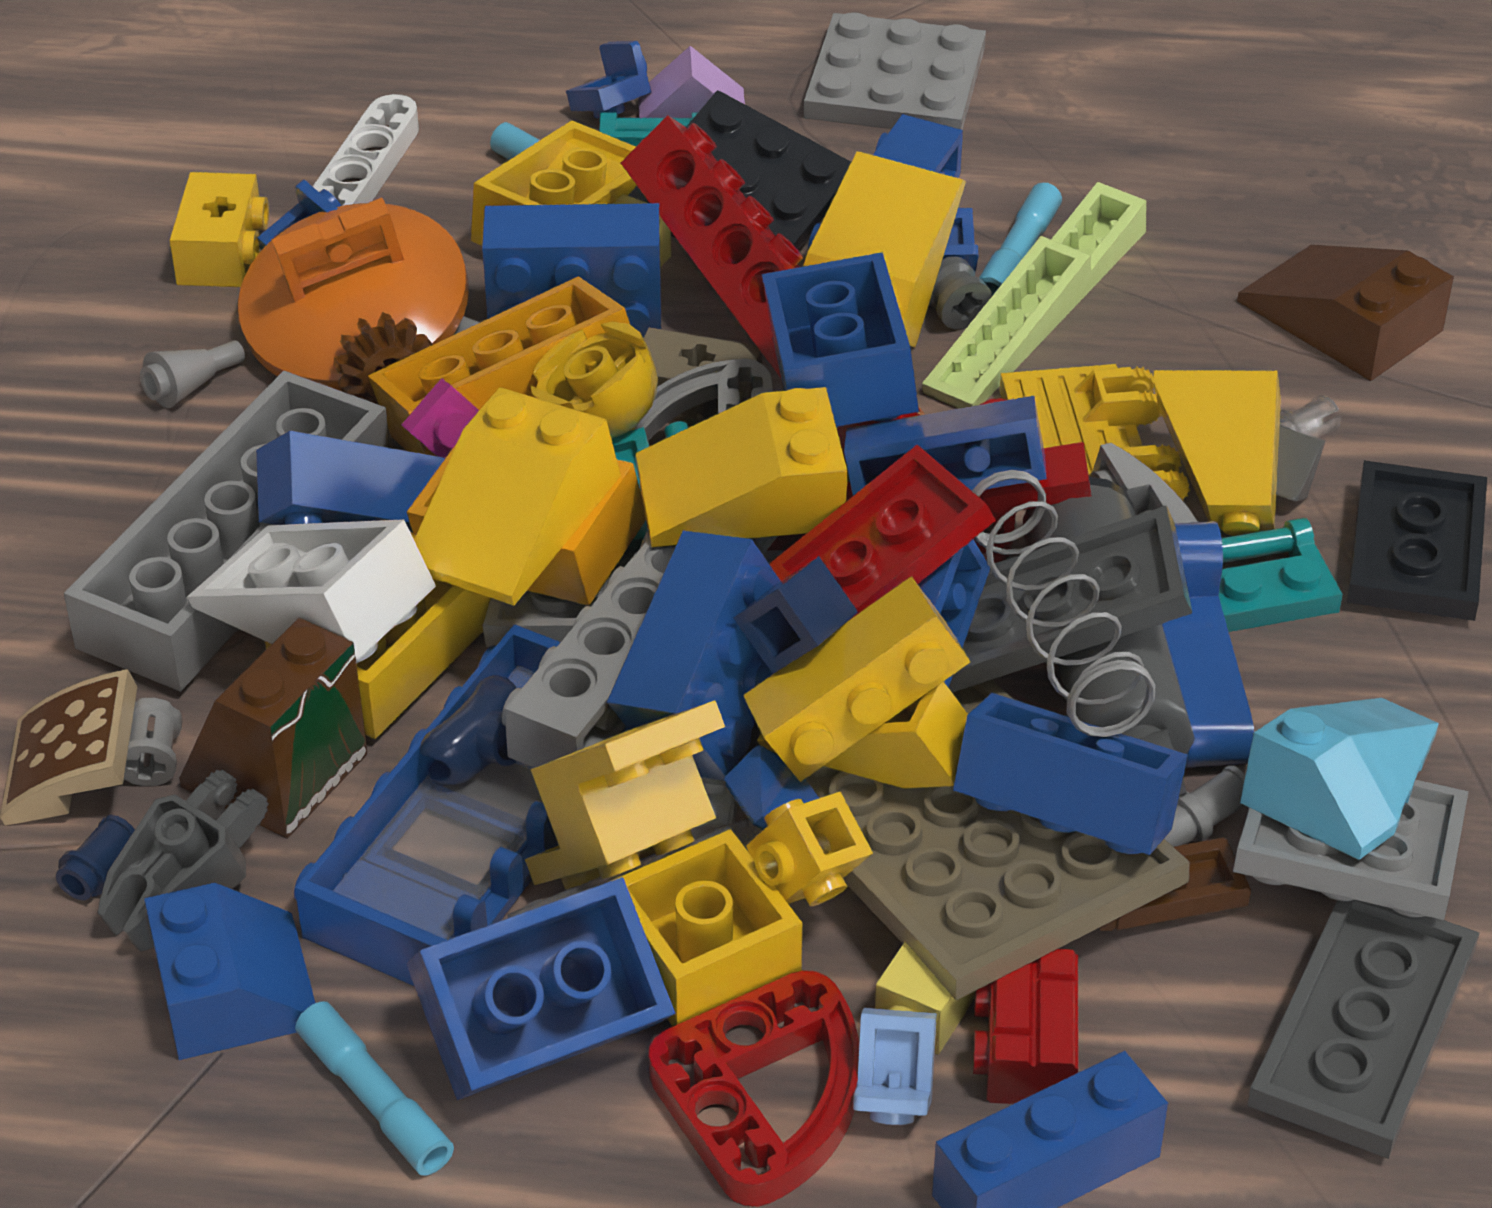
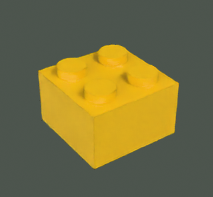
[609,829,802,1027]

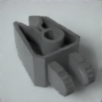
[98,770,269,952]

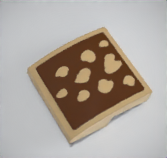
[0,669,137,826]

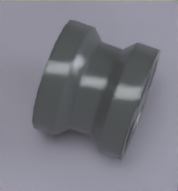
[929,257,992,330]

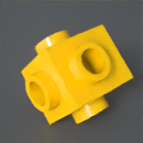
[746,792,873,907]

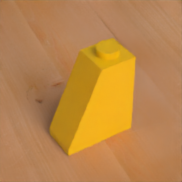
[1153,370,1281,536]

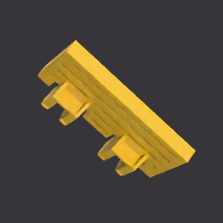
[999,364,1190,501]

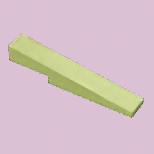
[922,182,1146,408]

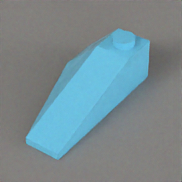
[1240,698,1439,860]

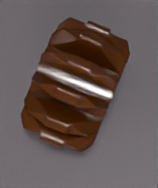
[334,312,432,405]

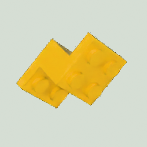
[525,700,725,889]

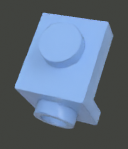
[853,1008,937,1125]

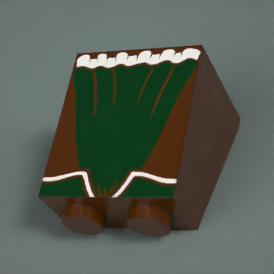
[179,618,367,839]

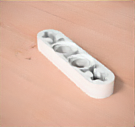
[313,94,419,206]

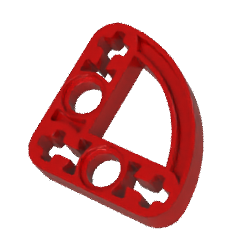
[648,970,859,1207]

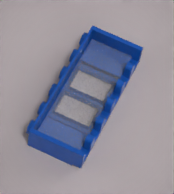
[294,624,629,986]

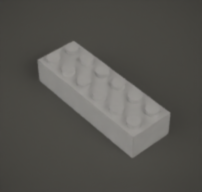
[64,371,390,692]

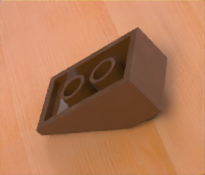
[1237,244,1454,381]

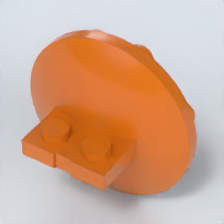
[238,198,469,391]

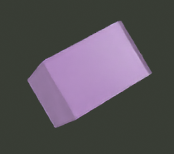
[638,46,745,118]

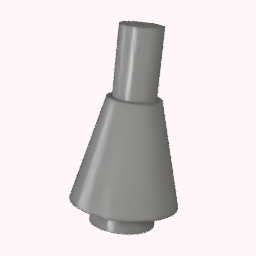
[140,340,245,408]

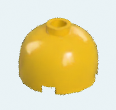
[531,322,658,439]

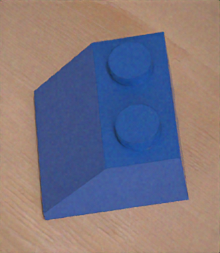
[144,883,316,1060]

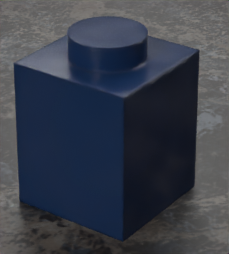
[733,556,858,674]

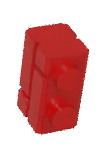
[973,949,1078,1104]

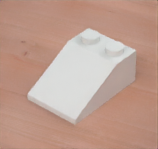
[187,519,436,663]

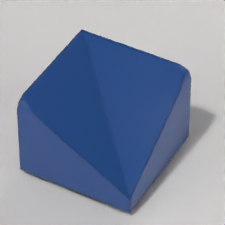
[723,745,819,830]

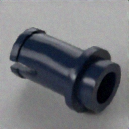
[56,814,135,901]

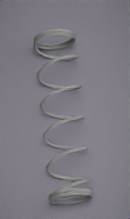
[972,470,1155,737]

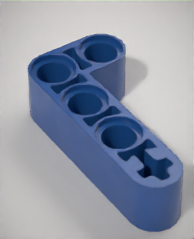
[1163,521,1254,768]

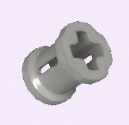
[124,698,183,786]

